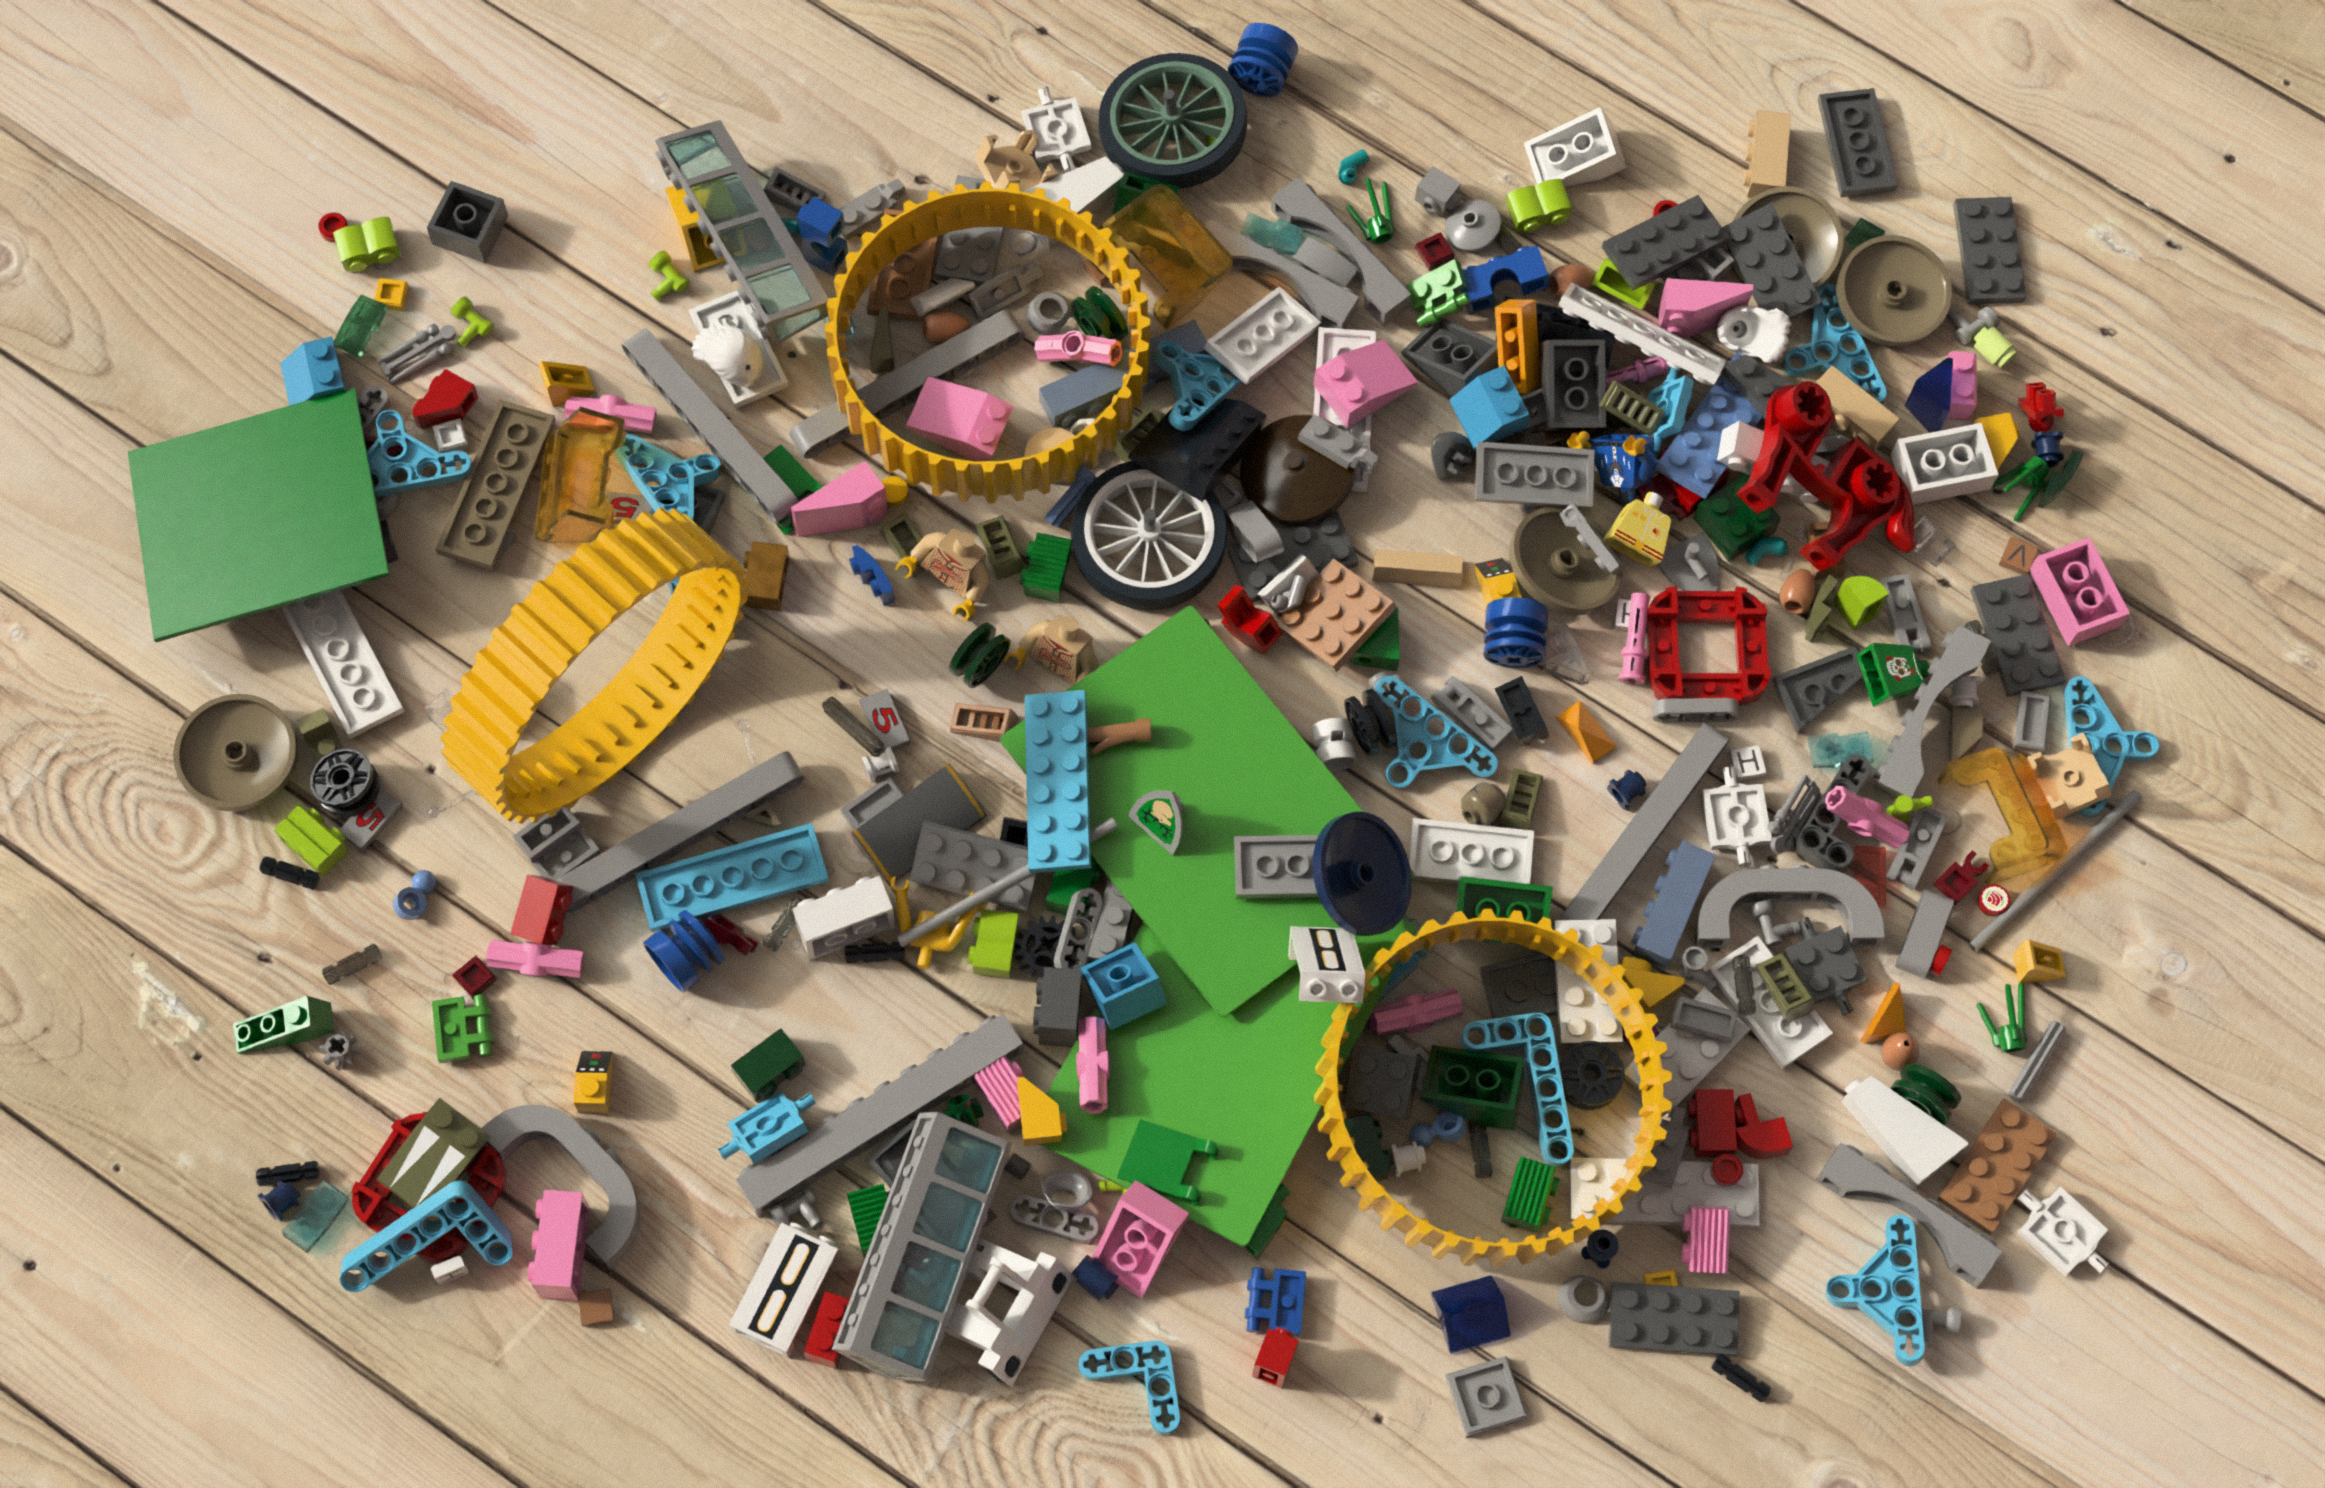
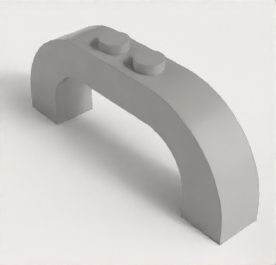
[1695,865,1885,948]
[481,1105,640,1270]

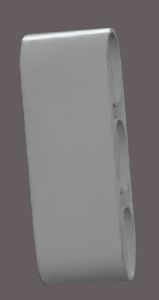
[1223,500,1284,563]
[1895,888,1954,978]

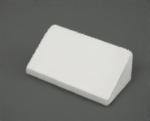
[910,278,975,317]
[1257,554,1319,615]

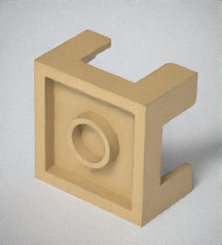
[974,129,1057,192]
[2027,732,2113,820]

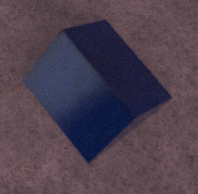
[1905,358,1953,433]
[1431,1275,1511,1354]

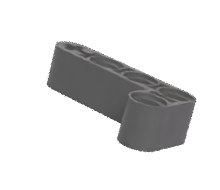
[1794,754,1871,873]

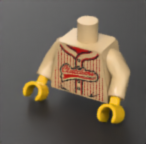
[895,528,990,622]
[1004,615,1099,685]

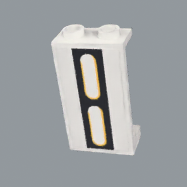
[1288,926,1365,1003]
[729,1222,840,1359]

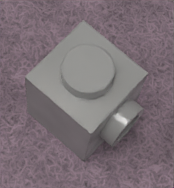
[1415,166,1461,217]

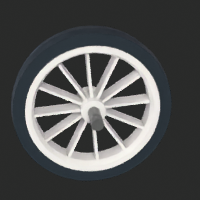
[1071,461,1227,610]

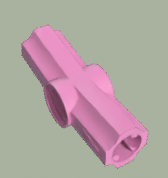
[1035,330,1123,367]
[565,395,657,434]
[1824,786,1910,848]
[486,940,584,978]
[1367,988,1464,1037]
[1076,1017,1110,1114]

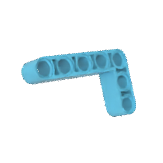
[1460,1013,1574,1168]
[340,1181,513,1292]

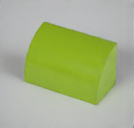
[1592,257,1660,310]
[1833,576,1889,631]

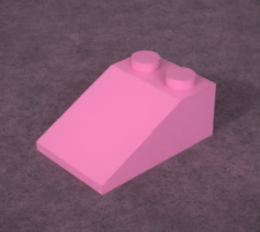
[1658,278,1753,338]
[1314,339,1418,429]
[905,376,1014,462]
[791,461,888,536]
[1092,1180,1189,1299]

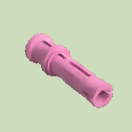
[1606,356,1669,388]
[1618,593,1650,685]

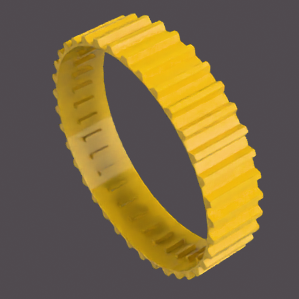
[825,181,1150,504]
[441,508,749,824]
[1314,909,1672,1267]

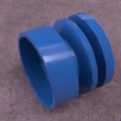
[1228,23,1298,97]
[1483,597,1548,668]
[643,910,725,993]

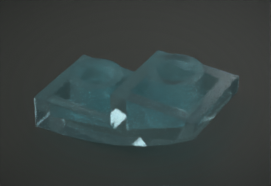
[1240,212,1304,255]
[1808,731,1874,768]
[282,1180,349,1253]

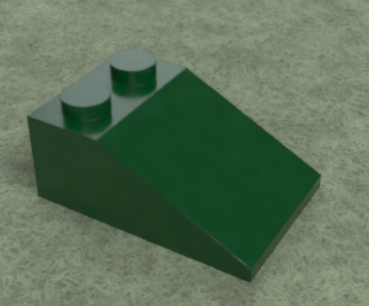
[1421,1045,1525,1131]

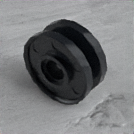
[1344,688,1397,756]
[310,748,380,817]
[1559,1041,1625,1111]

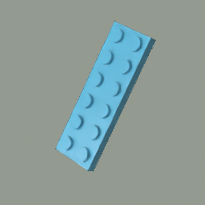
[1025,690,1092,873]
[635,823,829,933]

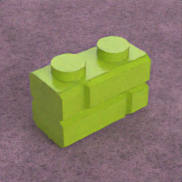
[274,805,348,876]

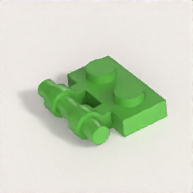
[1407,259,1471,327]
[432,995,494,1063]

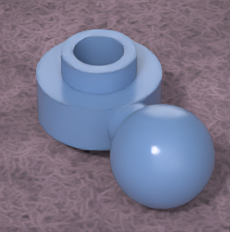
[393,870,437,920]
[1410,1111,1467,1148]

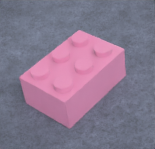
[2029,537,2130,647]
[528,1190,590,1301]

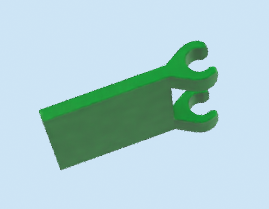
[736,444,823,534]
[1117,1119,1219,1206]

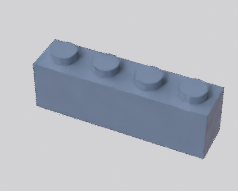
[1631,840,1716,969]

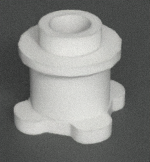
[1949,676,1982,708]
[1389,1141,1426,1178]

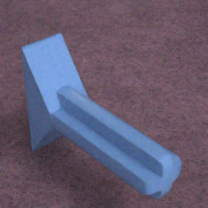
[1045,465,1097,527]

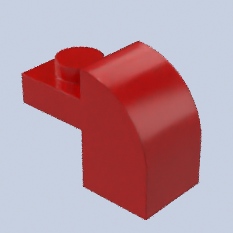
[1217,585,1283,654]
[1734,1093,1793,1159]

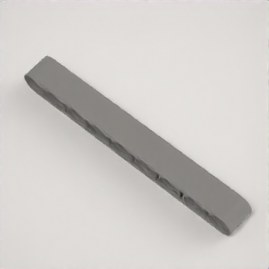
[789,310,1025,459]
[621,328,799,524]
[1559,722,1730,920]
[556,751,805,912]

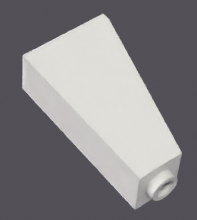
[1022,157,1124,249]
[1841,1075,1968,1189]

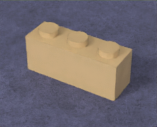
[1743,110,1791,198]
[1816,365,1900,452]

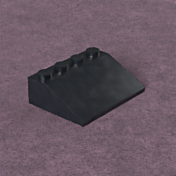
[1128,398,1267,502]

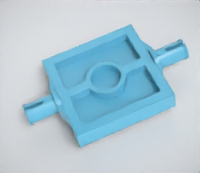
[1638,366,1694,456]
[718,1091,816,1164]

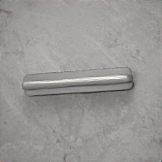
[2009,1021,2066,1102]

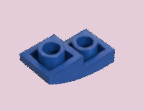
[849,545,895,606]

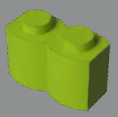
[1506,178,1572,233]
[333,217,401,272]
[968,909,1019,978]

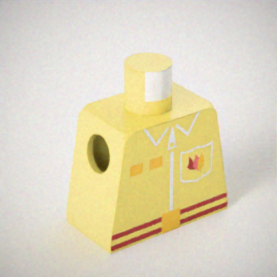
[1603,492,1671,568]

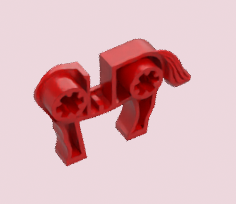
[1736,381,1916,572]

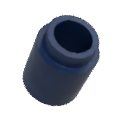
[1072,1254,1120,1301]

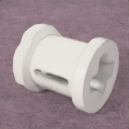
[862,747,899,782]

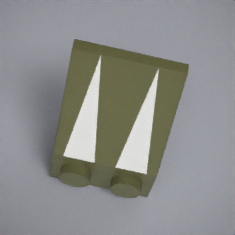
[377,1098,490,1218]

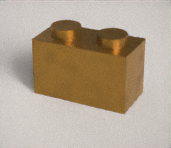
[744,541,790,611]

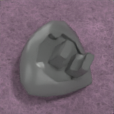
[1431,432,1476,480]

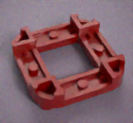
[1646,586,1771,705]
[351,1111,507,1263]

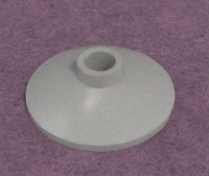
[1445,199,1501,251]

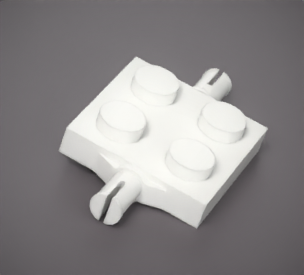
[1022,86,1091,173]
[1701,766,1772,867]
[2017,1186,2109,1276]

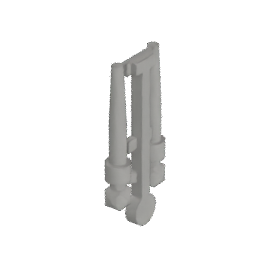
[377,323,456,384]
[1767,775,1821,853]

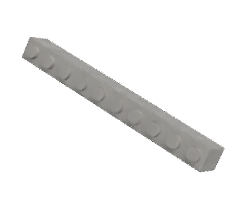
[736,1014,1024,1218]

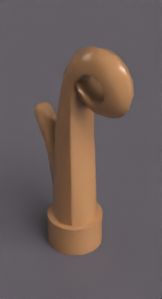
[1088,718,1152,755]

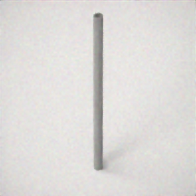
[1969,790,2142,952]
[897,817,1118,947]

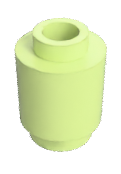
[1974,326,2017,369]

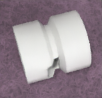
[1312,718,1357,771]

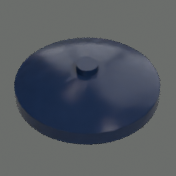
[1312,811,1412,936]

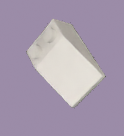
[1524,107,1627,187]

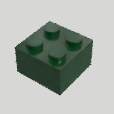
[1694,474,1781,562]

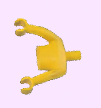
[891,876,987,969]

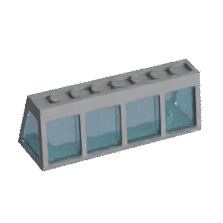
[655,120,829,346]
[832,1112,1012,1381]

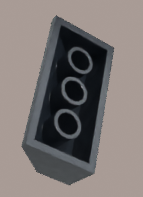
[1495,296,1615,369]

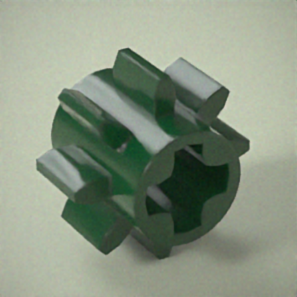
[943,1094,984,1133]

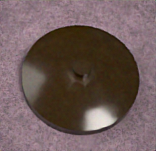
[1240,415,1357,526]

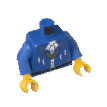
[1567,431,1658,503]

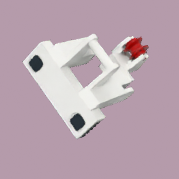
[898,1238,1074,1387]

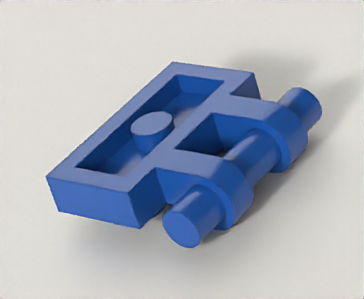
[1244,1267,1306,1337]

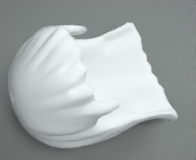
[1716,305,1792,363]
[691,318,763,387]

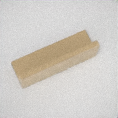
[1372,549,1464,588]

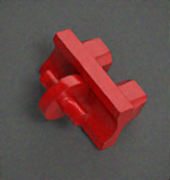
[2018,382,2064,432]

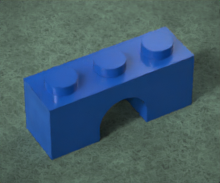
[797,196,848,276]
[1461,245,1550,315]

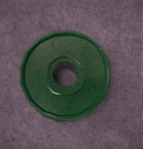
[1070,286,1129,340]
[949,622,1011,688]
[1890,1063,1962,1125]

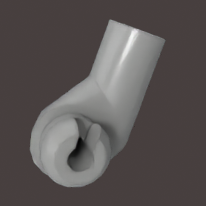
[1270,575,1309,612]

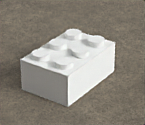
[1890,423,1999,505]
[792,876,896,960]

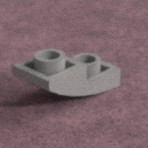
[1291,237,1358,288]

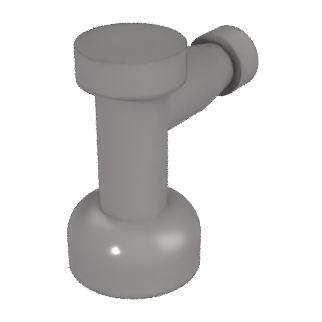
[1946,306,2000,345]
[1749,900,1800,948]
[1680,946,1718,992]
[768,1187,824,1230]
[1912,1305,1961,1348]

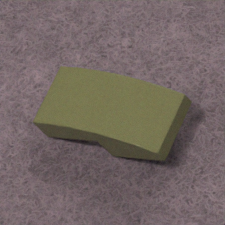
[1805,575,1839,642]

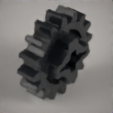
[1014,916,1080,979]

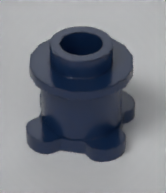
[2031,431,2064,468]
[1607,770,1647,810]
[257,1180,301,1222]
[1581,1229,1619,1269]

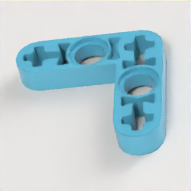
[1079,1341,1180,1435]

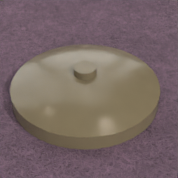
[1728,186,1844,291]
[1836,235,1952,346]
[1509,507,1623,615]
[173,694,298,812]

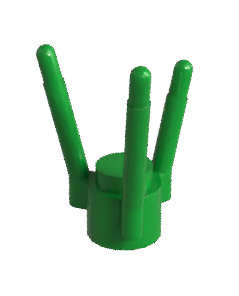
[1346,178,1396,244]
[1991,456,2050,522]
[1977,982,2027,1053]

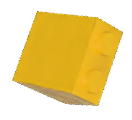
[665,177,748,271]

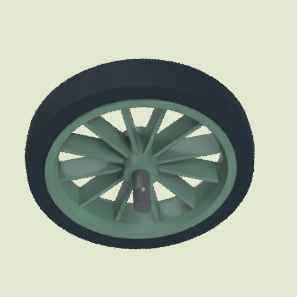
[1099,53,1248,189]

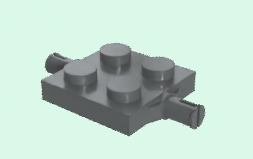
[1784,917,1867,1016]

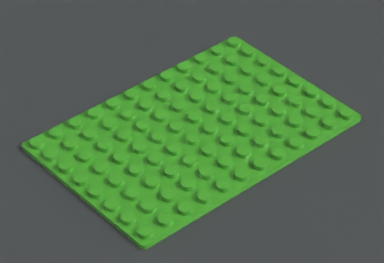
[1000,606,1414,1017]
[1038,919,1416,1247]

